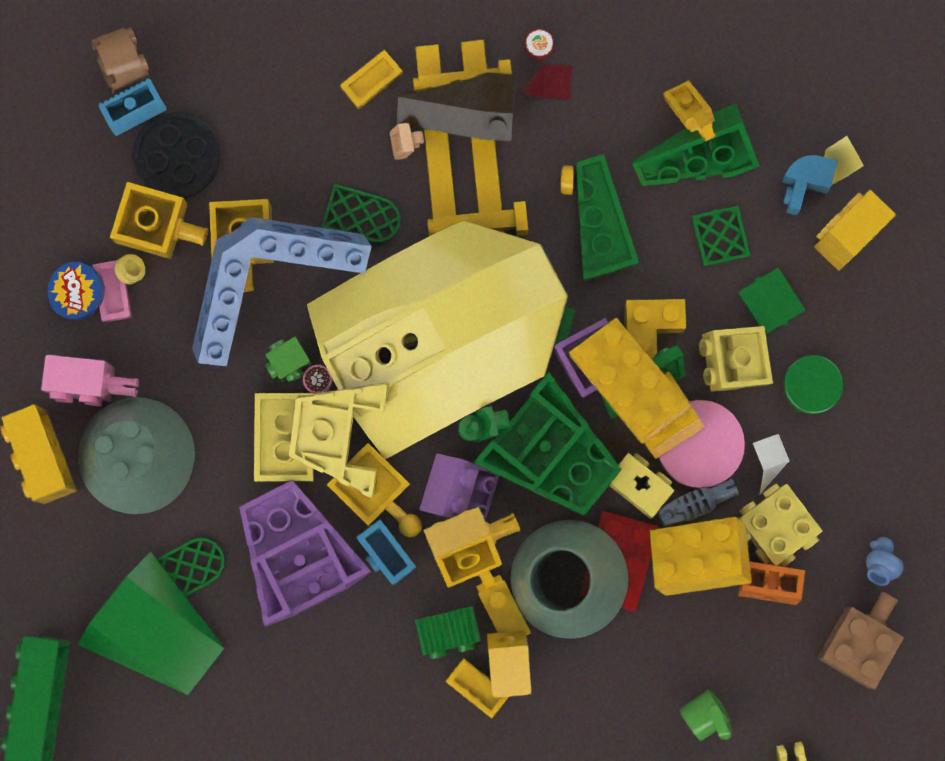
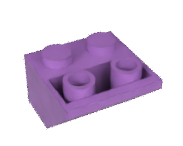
[419,453,499,522]

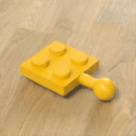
[327,443,422,538]

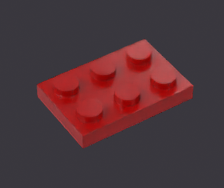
[579,511,659,612]

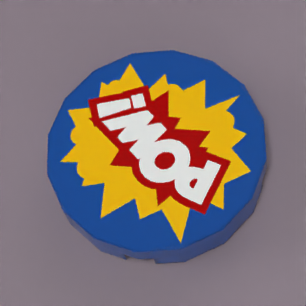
[47,262,105,320]

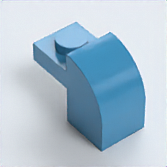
[782,155,837,216]

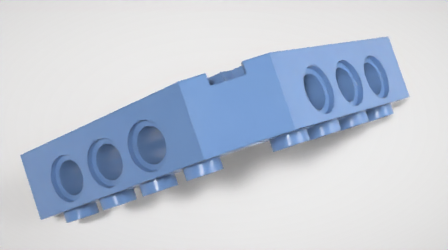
[192,217,372,367]

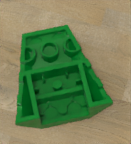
[474,372,622,516]
[77,551,225,695]

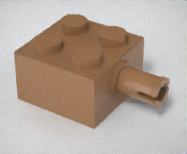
[817,592,904,690]

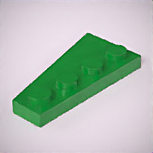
[576,154,639,282]

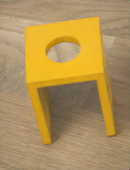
[487,631,531,697]

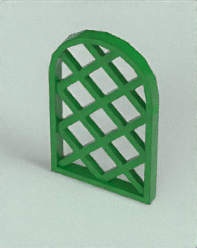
[321,184,401,243]
[157,538,225,597]

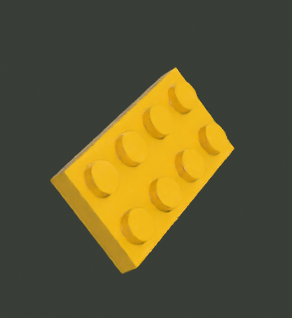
[569,318,690,444]

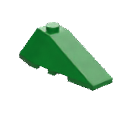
[632,104,760,186]

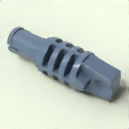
[658,478,739,528]

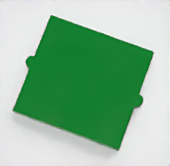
[738,267,805,334]

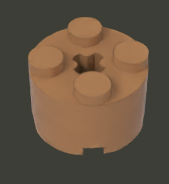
[91,27,149,94]

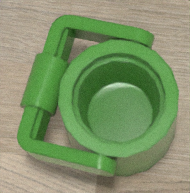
[679,689,732,741]

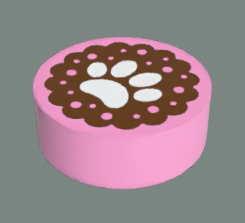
[303,365,333,394]

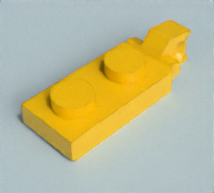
[663,80,716,141]
[476,570,531,636]

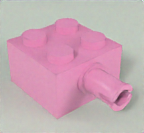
[41,355,139,406]

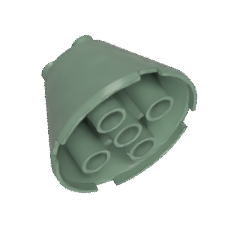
[78,397,195,514]

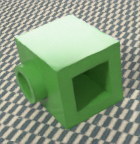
[264,336,312,383]

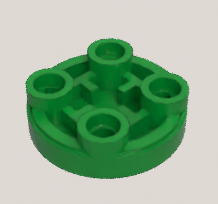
[783,355,843,414]

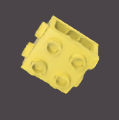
[738,483,823,567]

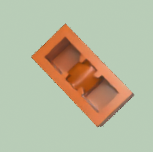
[738,561,805,605]

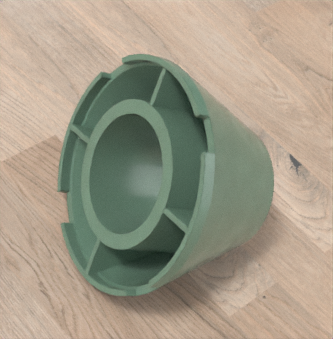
[510,520,628,639]

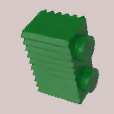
[415,606,481,659]

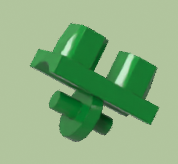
[458,406,510,445]

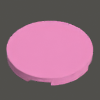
[659,400,745,488]

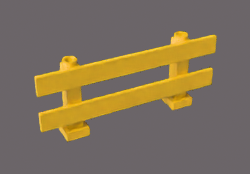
[413,40,528,236]

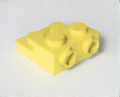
[699,326,773,392]

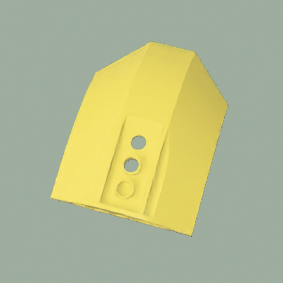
[307,221,568,459]

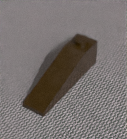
[397,72,515,141]

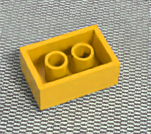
[814,190,896,271]
[0,404,77,504]
[650,517,752,596]

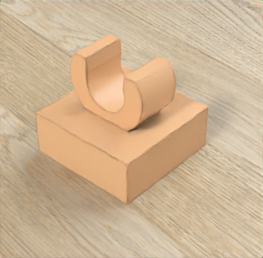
[389,123,424,160]

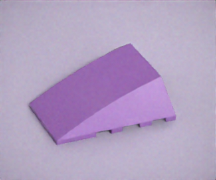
[239,480,371,627]

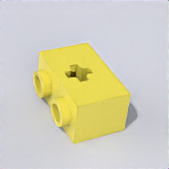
[609,453,674,519]

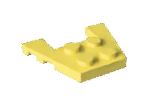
[289,383,389,497]

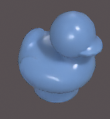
[866,537,904,586]

